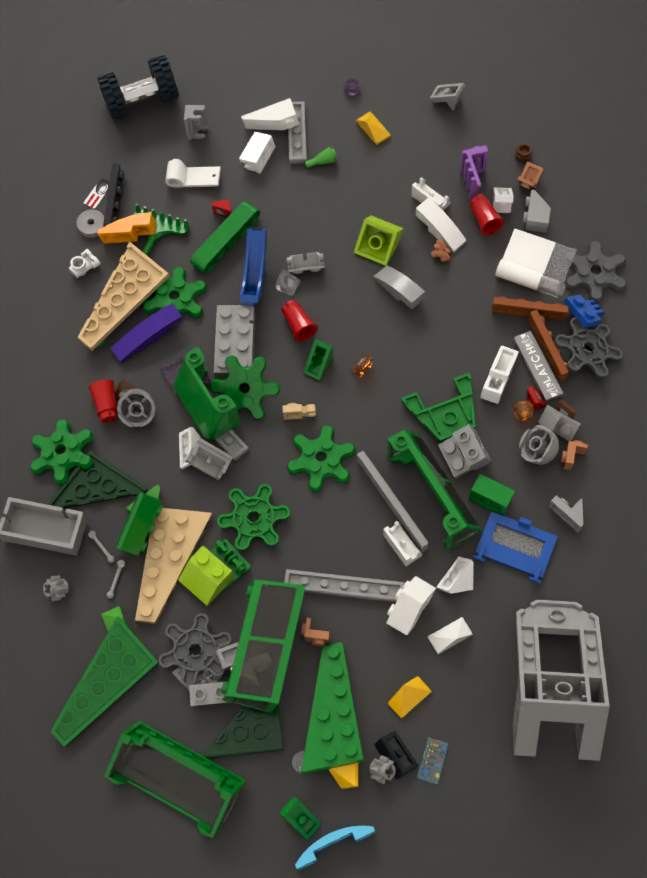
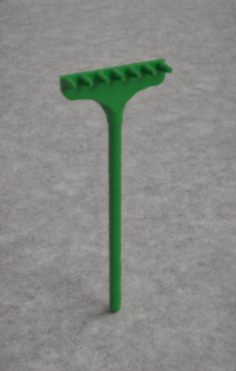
[98,204,190,347]

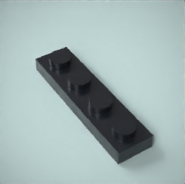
[103,163,124,227]

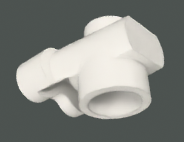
[69,249,101,278]

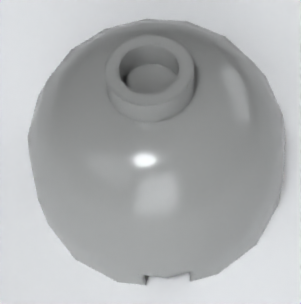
[117,389,155,427]
[519,425,559,465]

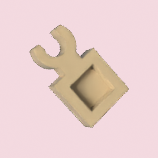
[282,403,316,420]

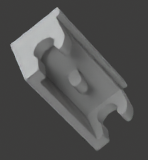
[184,105,209,140]
[185,438,233,480]

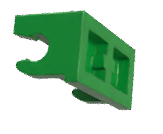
[468,474,515,516]

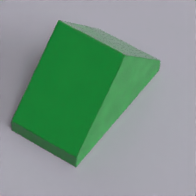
[303,339,333,381]

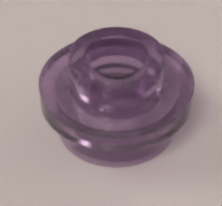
[344,78,361,95]

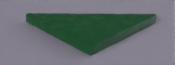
[47,451,149,509]
[203,670,283,759]

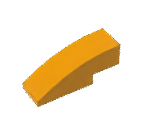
[97,212,157,244]

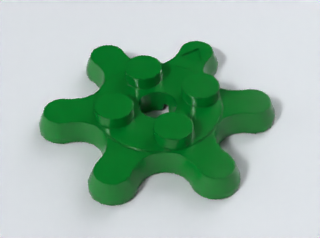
[143,267,207,328]
[210,355,280,420]
[30,420,94,485]
[287,426,356,492]
[217,484,290,550]

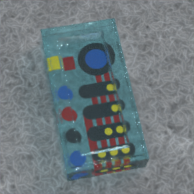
[417,737,448,785]

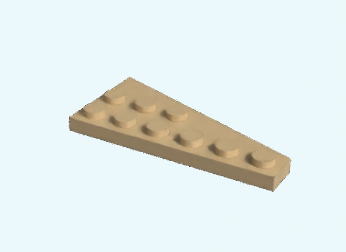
[78,242,169,351]
[135,508,213,624]

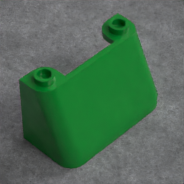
[173,347,241,440]

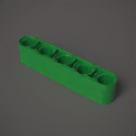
[190,201,260,274]

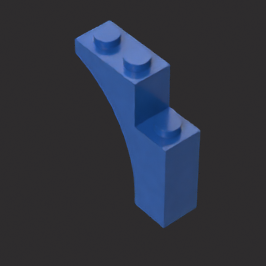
[240,228,267,306]

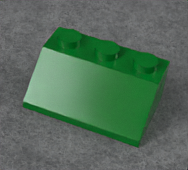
[116,491,163,555]

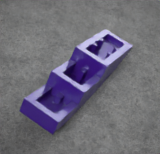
[110,303,183,363]

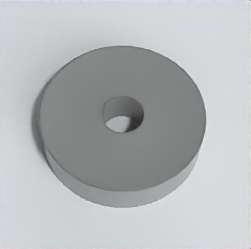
[77,209,104,238]

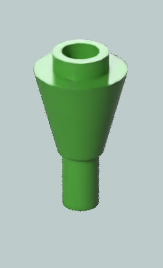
[305,147,338,168]

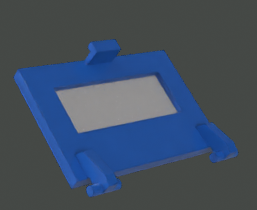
[473,511,558,584]

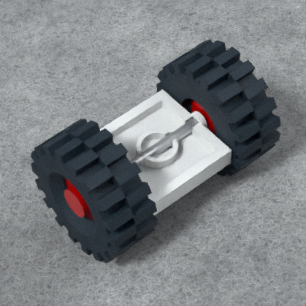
[97,55,179,119]

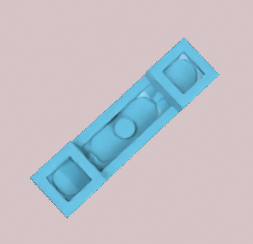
[295,826,375,871]

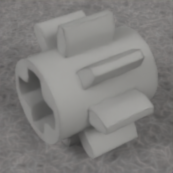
[43,575,69,601]
[370,755,396,784]

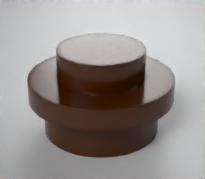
[515,143,533,161]

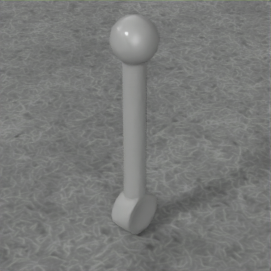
[88,531,115,563]
[106,560,126,599]

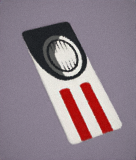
[84,178,110,208]

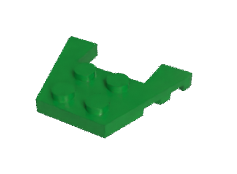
[401,373,476,443]

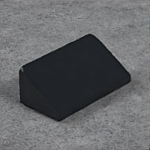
[375,731,418,780]

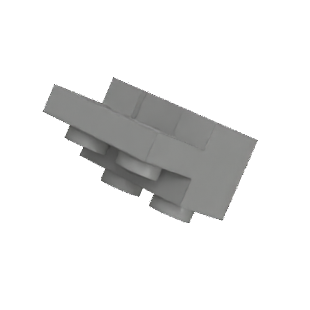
[438,424,492,479]

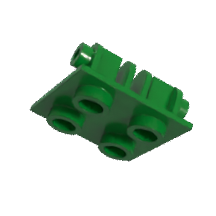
[210,539,251,592]

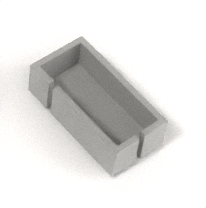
[214,305,256,380]
[0,497,88,556]

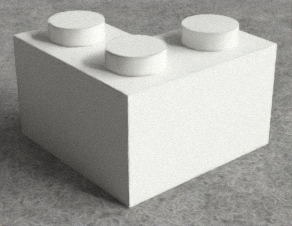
[386,576,436,635]

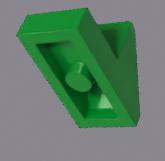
[280,797,321,840]

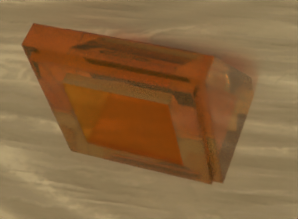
[351,355,373,377]

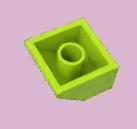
[354,215,404,266]
[178,546,234,606]

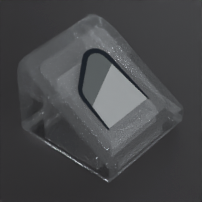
[276,269,301,296]

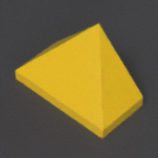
[356,111,391,145]
[388,676,432,719]
[328,763,358,789]

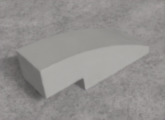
[374,265,425,310]

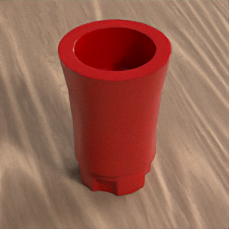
[470,194,504,235]
[281,300,318,342]
[88,379,118,423]

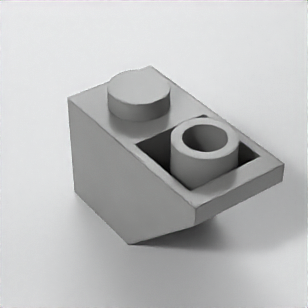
[523,190,551,233]

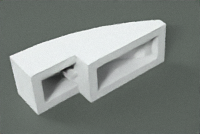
[416,197,466,253]
[480,345,519,404]

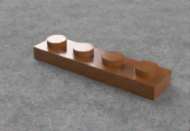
[492,297,568,321]
[528,310,569,383]

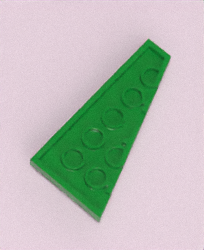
[50,616,158,746]
[301,642,364,774]

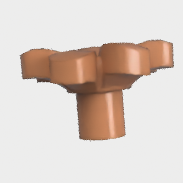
[431,239,451,262]

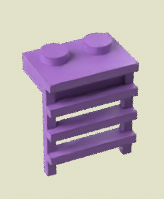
[460,145,488,200]

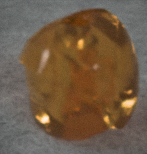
[514,400,534,421]

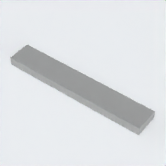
[357,451,428,553]
[284,569,405,603]

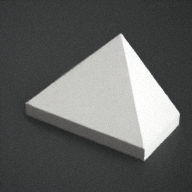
[179,427,201,469]
[437,556,473,594]
[428,617,473,654]

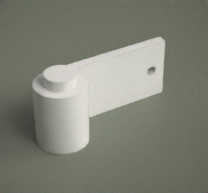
[165,159,221,188]

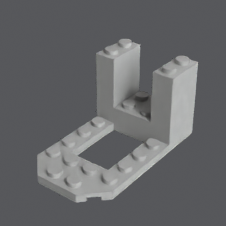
[513,600,610,761]

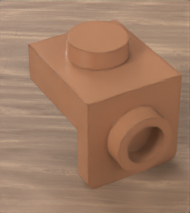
[517,162,544,190]
[561,440,588,471]
[301,617,330,646]

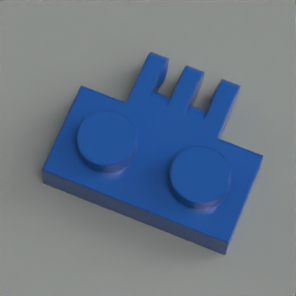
[564,295,605,328]

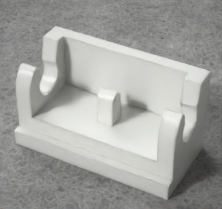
[239,132,276,174]
[411,177,450,211]
[383,521,422,566]

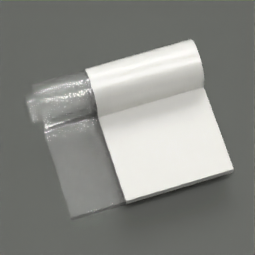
[495,229,577,298]

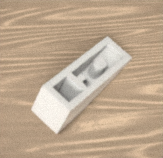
[241,98,299,130]

